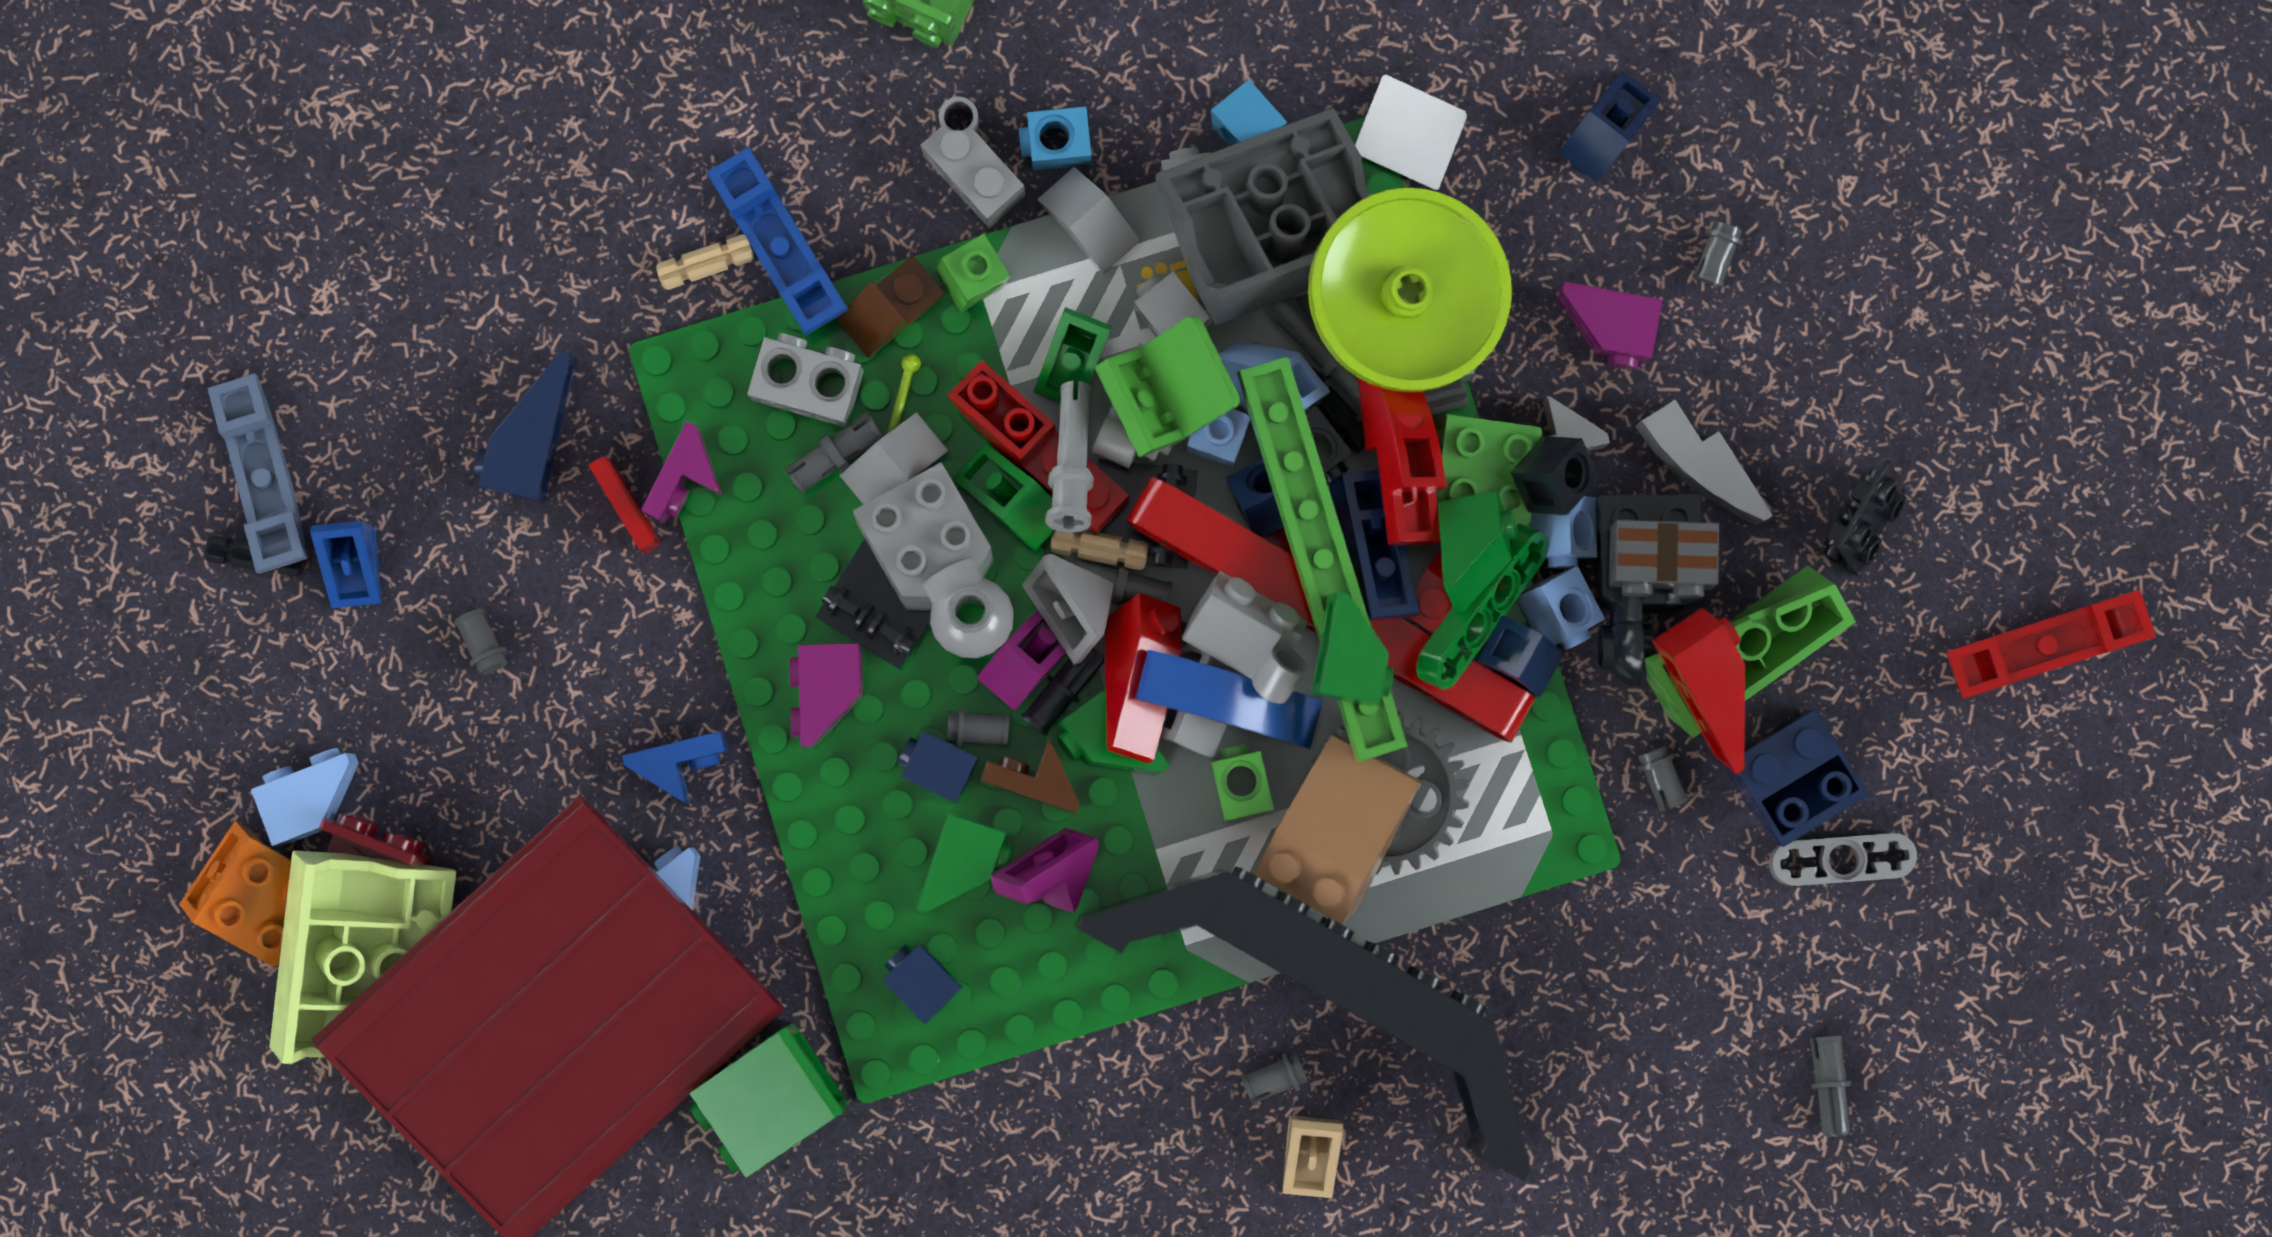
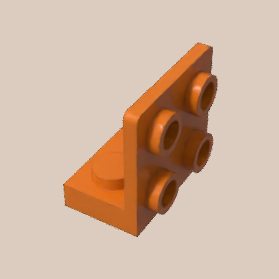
[179,821,291,967]

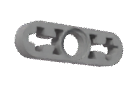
[1769,833,1917,886]

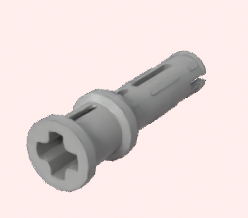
[1045,381,1094,533]

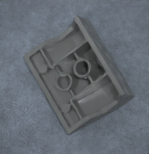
[1155,108,1371,326]

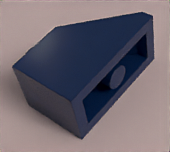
[1559,71,1661,182]

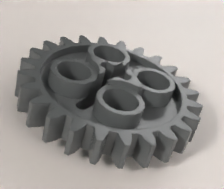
[1312,711,1470,875]

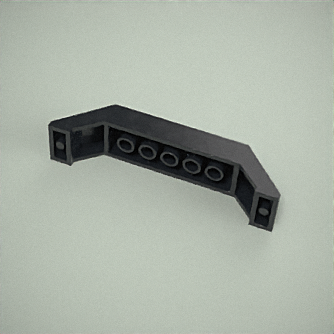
[1074,866,1531,1182]

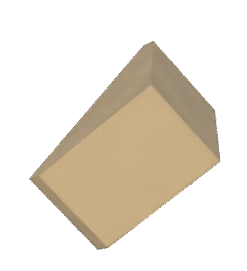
[1282,1115,1343,1198]

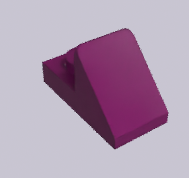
[641,421,723,524]
[990,827,1099,913]

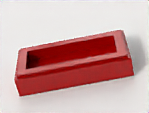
[588,456,661,554]

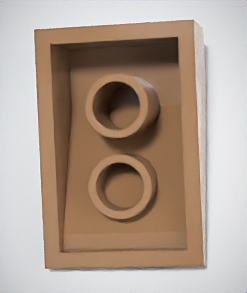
[1254,733,1422,924]

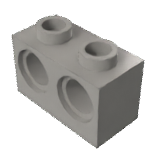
[747,333,864,427]

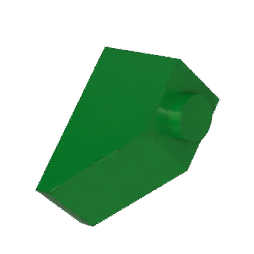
[952,443,1054,551]
[1438,491,1518,613]
[1310,591,1393,706]
[1056,688,1170,776]
[916,813,1013,913]

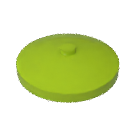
[1308,188,1512,392]

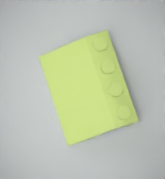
[269,851,456,1064]

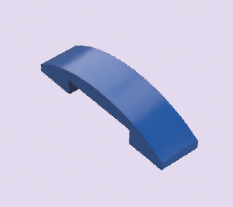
[706,147,848,336]
[1135,650,1323,749]

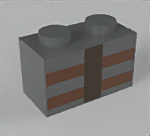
[1609,520,1719,598]

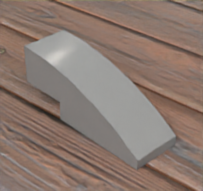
[1635,400,1773,525]

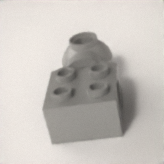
[853,462,1014,658]

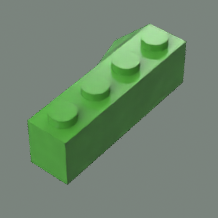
[1645,565,1856,738]

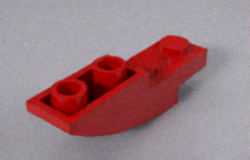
[947,360,1130,535]
[1357,377,1447,546]

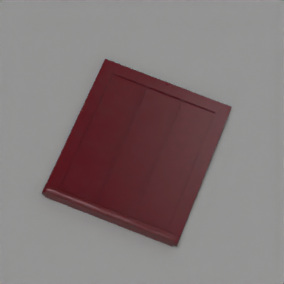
[311,794,784,1237]

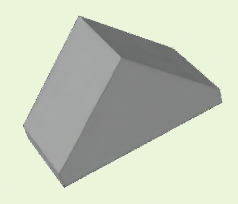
[1037,167,1140,274]
[839,412,948,505]
[1022,554,1114,665]

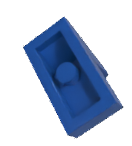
[622,731,729,803]

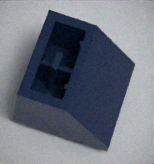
[1722,709,1869,847]

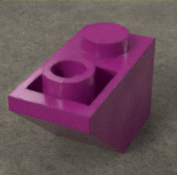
[789,643,863,748]

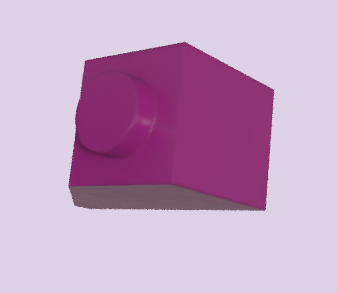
[1557,281,1663,370]
[977,610,1067,711]

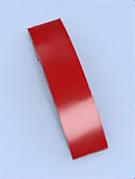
[1946,590,2156,699]

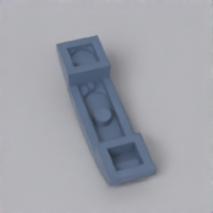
[207,373,307,574]

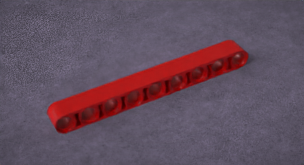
[1126,477,1536,743]

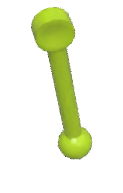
[886,354,921,434]

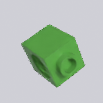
[935,234,1010,312]
[1210,744,1274,822]

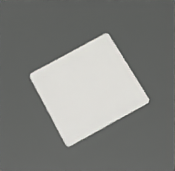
[1355,75,1467,190]

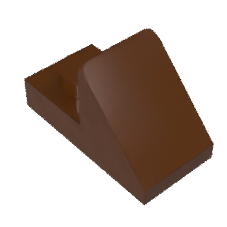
[837,255,945,358]
[981,740,1080,814]

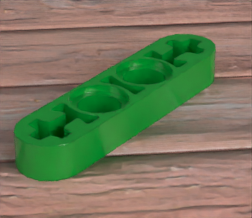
[1416,524,1549,689]

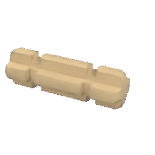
[656,235,754,290]
[1050,530,1149,570]

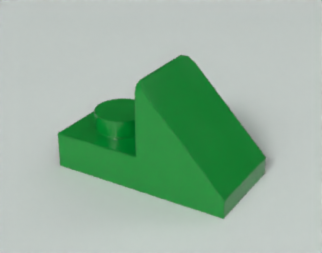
[1033,307,1112,403]

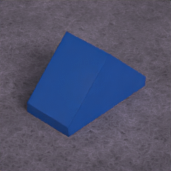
[310,521,382,608]

